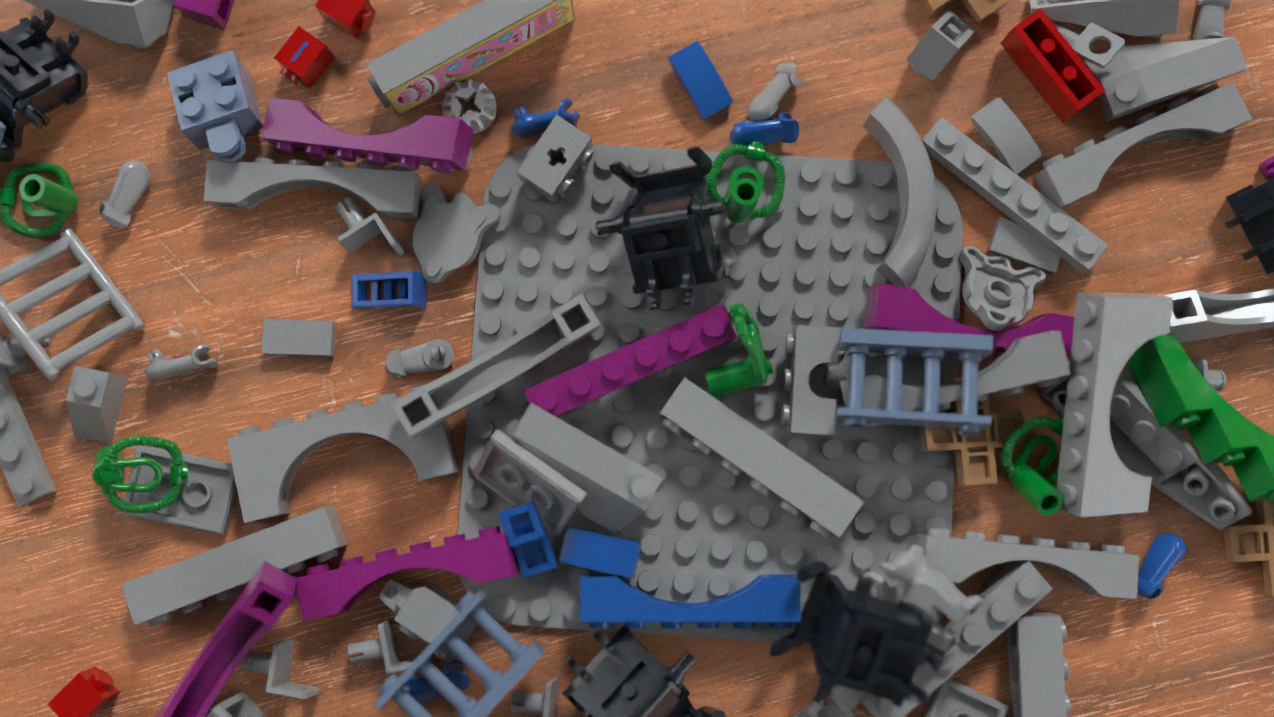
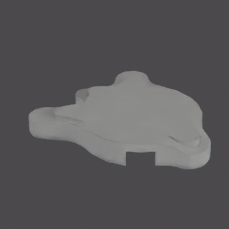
[412,183,501,284]
[959,246,1046,331]

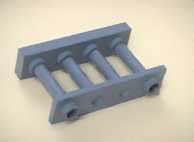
[836,328,993,435]
[374,589,545,717]

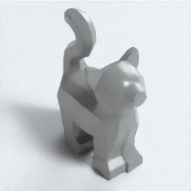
[863,545,983,659]

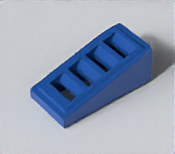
[352,271,427,309]

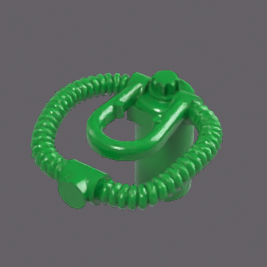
[706,141,786,224]
[0,163,78,239]
[705,303,773,397]
[1001,416,1064,516]
[92,435,188,514]

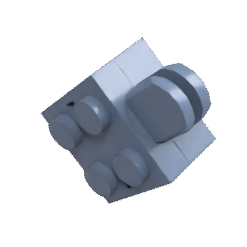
[167,50,264,163]

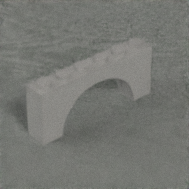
[1056,293,1173,518]
[227,385,460,523]

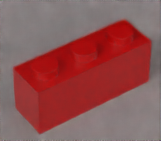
[1000,8,1106,123]

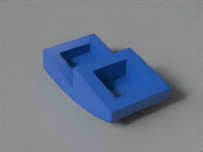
[667,41,733,119]
[499,501,559,578]
[559,526,642,578]

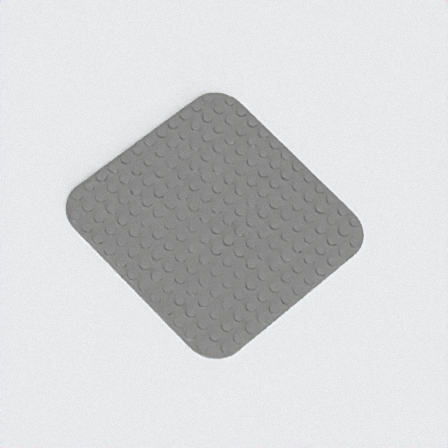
[458,144,963,644]

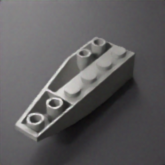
[1040,362,1252,530]

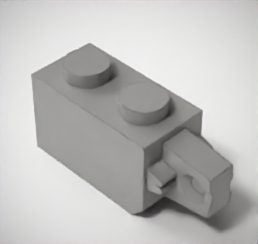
[378,578,478,660]

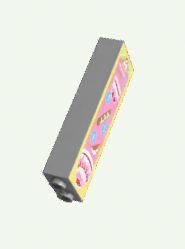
[367,0,575,116]

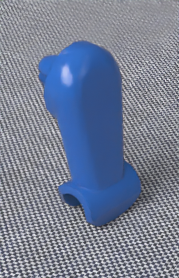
[511,98,580,138]
[730,112,800,147]
[1137,533,1186,599]
[403,660,470,706]

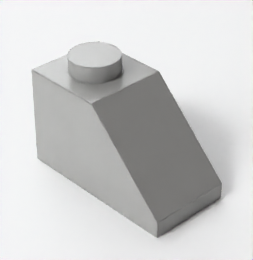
[906,9,976,81]
[66,366,128,444]

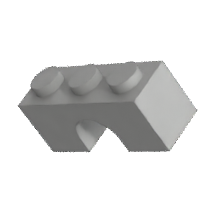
[781,325,840,436]

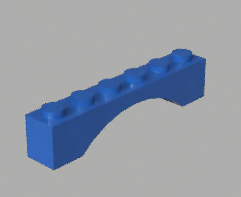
[580,574,801,629]

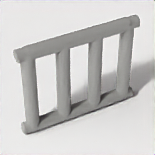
[0,229,145,381]

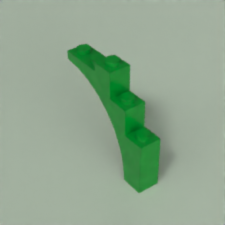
[1128,333,1274,504]

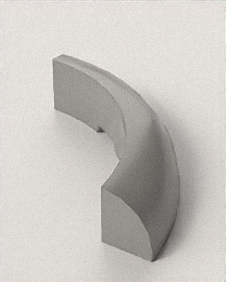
[863,96,937,288]

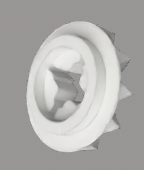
[441,79,497,134]

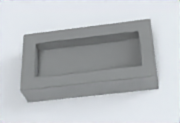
[986,218,1061,275]
[261,319,336,357]

